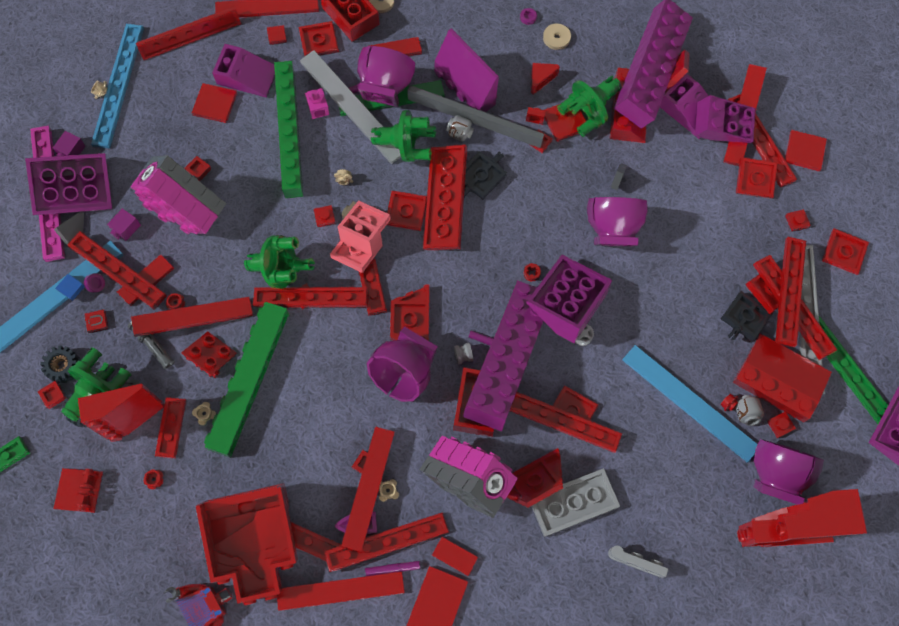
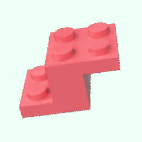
[330,200,391,273]

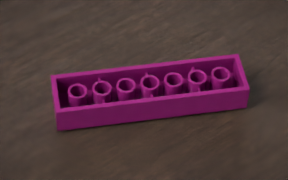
[614,0,693,129]
[463,280,543,432]

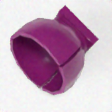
[357,46,415,107]
[587,197,648,247]
[367,326,438,402]
[754,439,824,505]

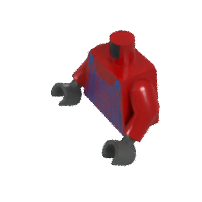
[163,584,233,626]

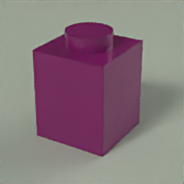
[53,131,86,156]
[107,208,141,241]

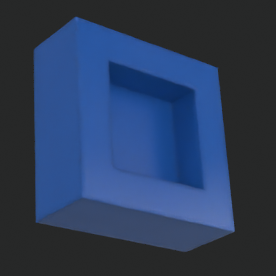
[55,274,84,301]

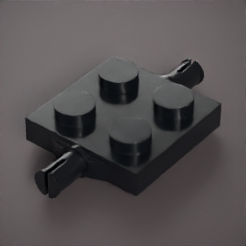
[464,151,507,200]
[720,291,773,342]

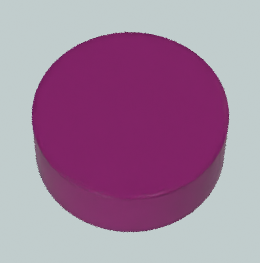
[520,8,537,25]
[84,273,105,293]

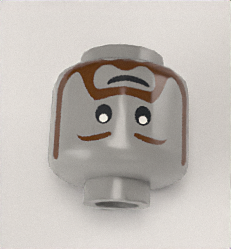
[446,115,474,142]
[735,395,764,426]

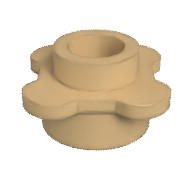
[91,80,107,99]
[334,169,353,185]
[192,402,216,425]
[379,479,399,502]

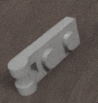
[608,545,668,578]

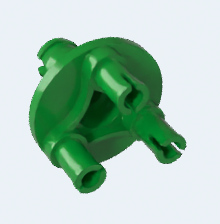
[557,76,622,137]
[371,110,436,162]
[244,235,315,289]
[61,347,132,422]

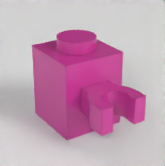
[305,88,329,119]

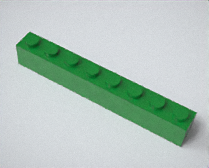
[274,61,303,199]
[204,302,289,458]

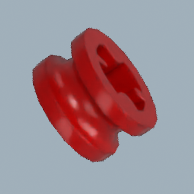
[523,263,541,282]

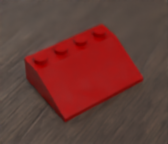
[732,334,832,423]
[78,383,164,442]

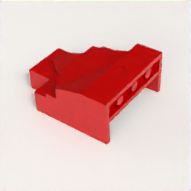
[195,483,298,605]
[737,489,867,547]

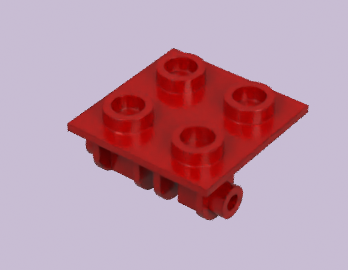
[181,331,237,378]
[53,468,103,513]

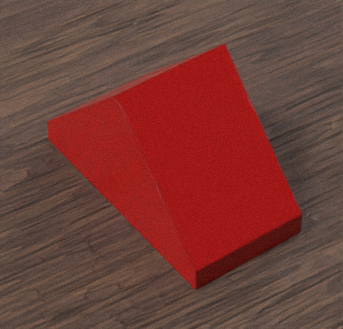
[531,63,560,95]

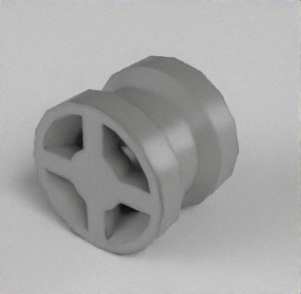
[575,325,594,346]
[454,343,473,365]

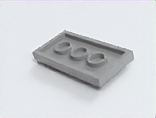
[532,468,620,537]

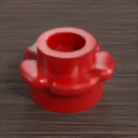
[166,293,185,310]
[721,393,738,411]
[143,469,164,489]

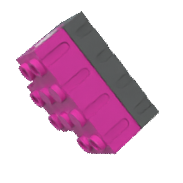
[131,155,226,234]
[419,436,518,518]

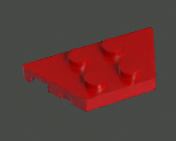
[390,284,429,341]
[506,448,564,508]

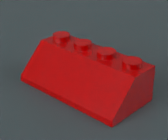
[610,67,647,143]

